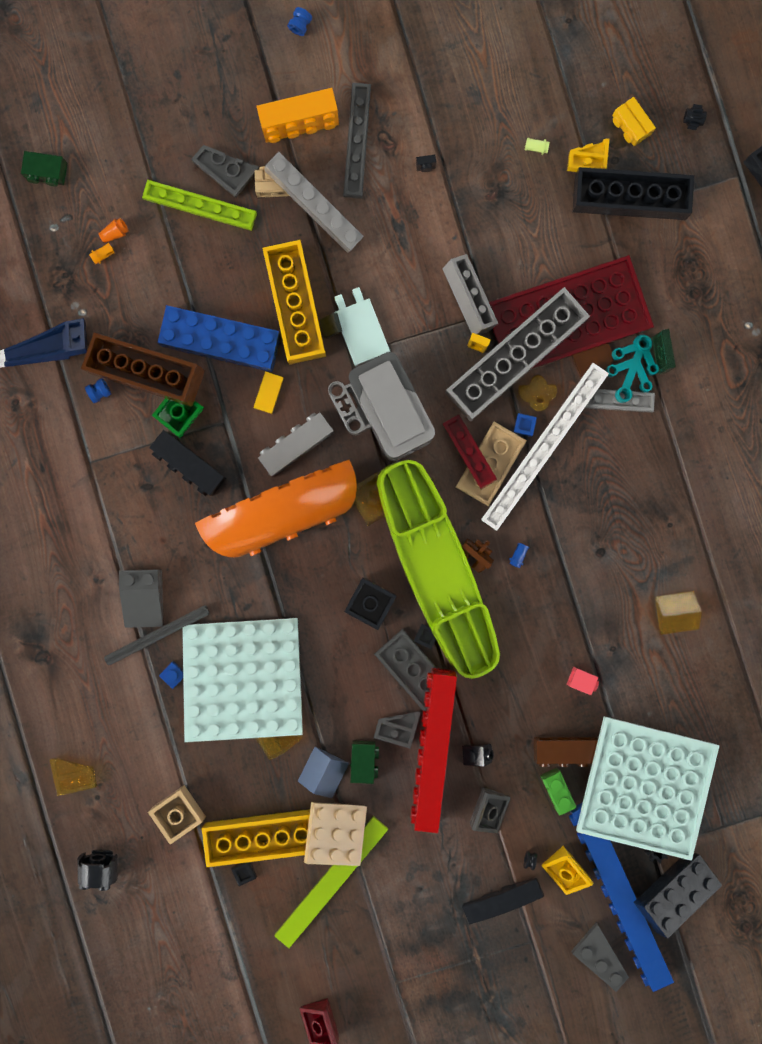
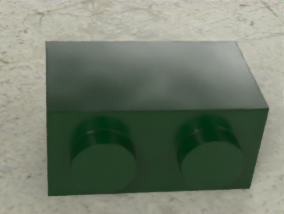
[21,151,68,187]
[350,741,379,784]

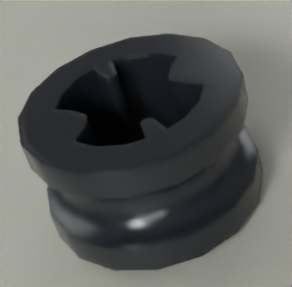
[523,851,537,870]

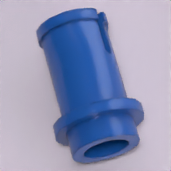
[509,543,529,568]

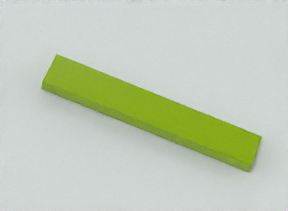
[142,179,257,231]

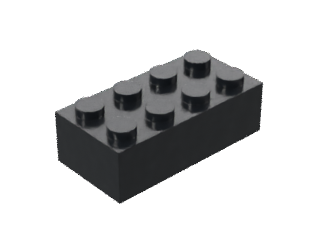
[634,853,722,939]

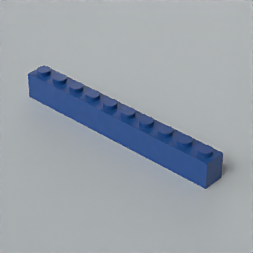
[569,802,674,992]

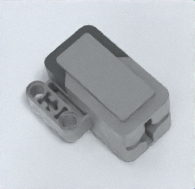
[328,352,435,461]

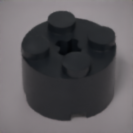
[77,849,118,891]

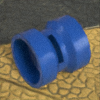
[287,7,312,36]
[85,378,112,404]

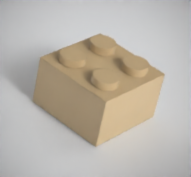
[148,785,206,844]

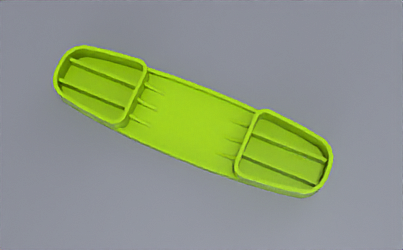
[377,460,500,679]

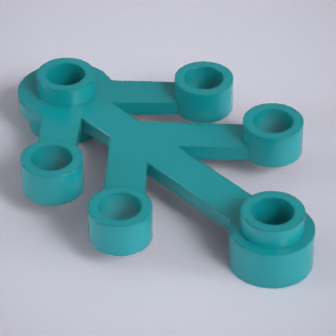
[605,335,659,403]

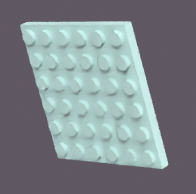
[183,618,303,742]
[576,716,719,861]

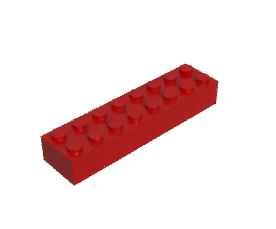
[410,668,457,833]

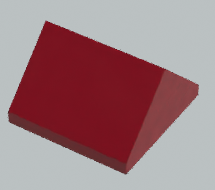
[299,998,339,1044]

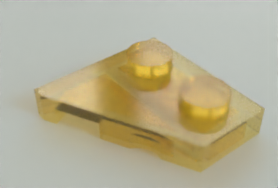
[50,758,97,796]

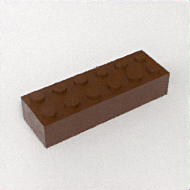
[81,333,205,407]

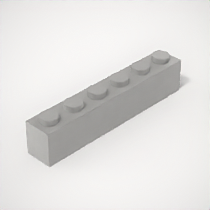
[264,152,364,253]

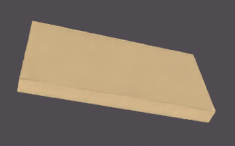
[455,422,527,506]

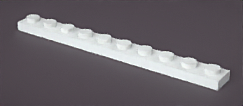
[481,363,609,531]

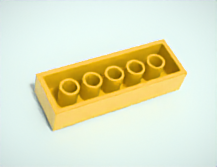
[263,240,326,365]
[202,809,310,867]

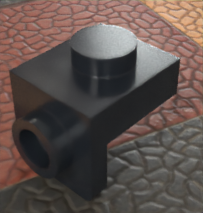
[462,744,494,767]

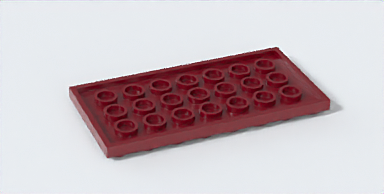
[489,255,654,370]

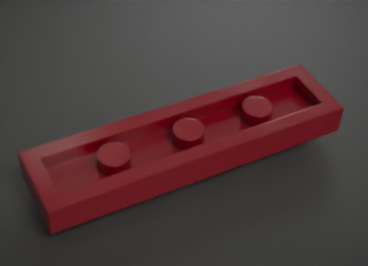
[443,414,497,490]

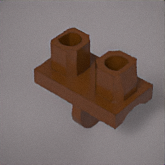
[462,538,494,573]

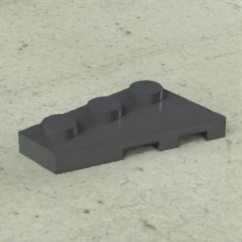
[191,145,260,198]
[571,922,629,992]

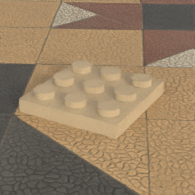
[304,802,367,866]

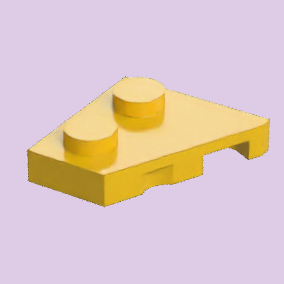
[567,138,609,172]

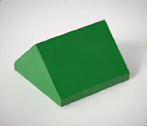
[152,398,204,438]

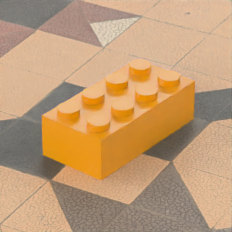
[257,88,339,143]

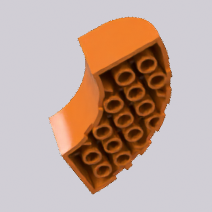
[195,459,357,557]

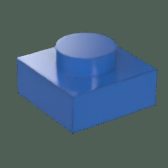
[513,413,537,437]
[159,661,183,689]

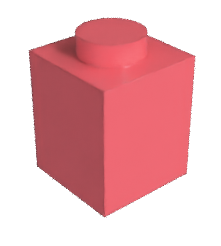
[567,667,599,695]

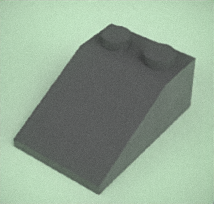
[119,569,164,628]

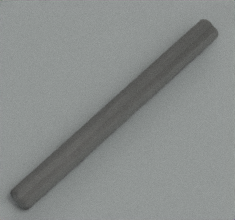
[104,605,210,665]

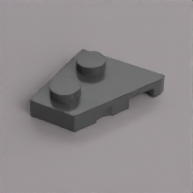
[374,712,421,749]

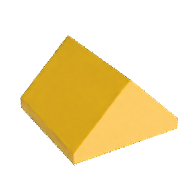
[541,845,593,895]

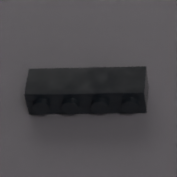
[149,430,227,496]

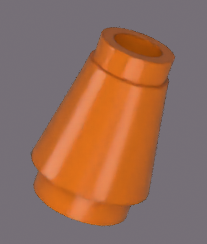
[99,218,129,243]

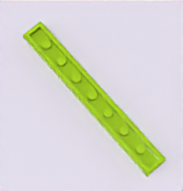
[274,816,388,948]

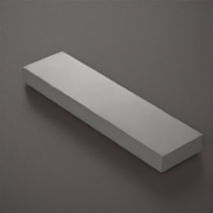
[585,389,655,413]

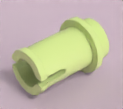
[525,138,550,155]

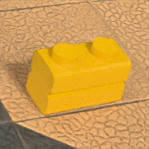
[612,97,656,146]

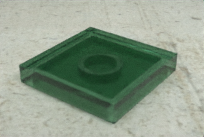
[652,329,676,375]

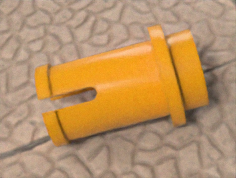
[89,242,115,264]

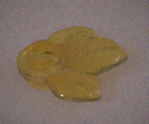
[519,375,557,411]

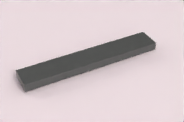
[343,83,371,199]

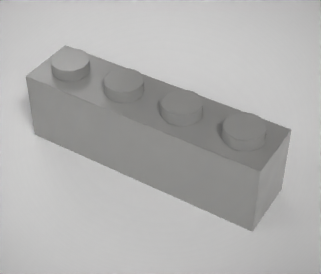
[442,254,498,335]
[258,413,334,478]

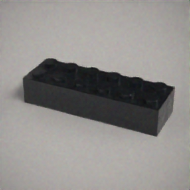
[572,167,695,220]

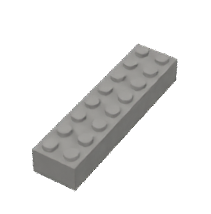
[445,287,590,422]

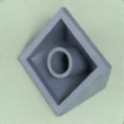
[298,746,349,798]

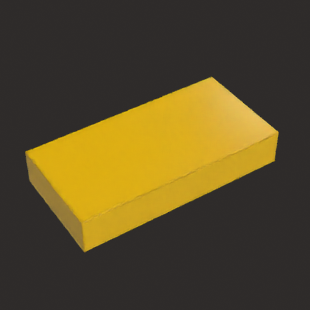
[467,333,490,353]
[253,371,284,414]

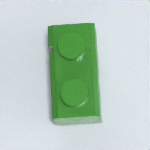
[540,768,577,816]

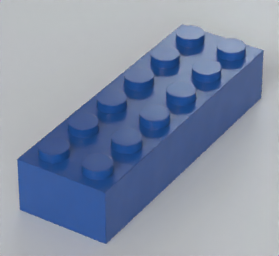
[158,305,281,372]

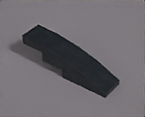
[462,878,544,925]

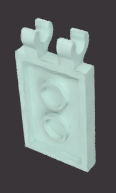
[334,287,390,366]

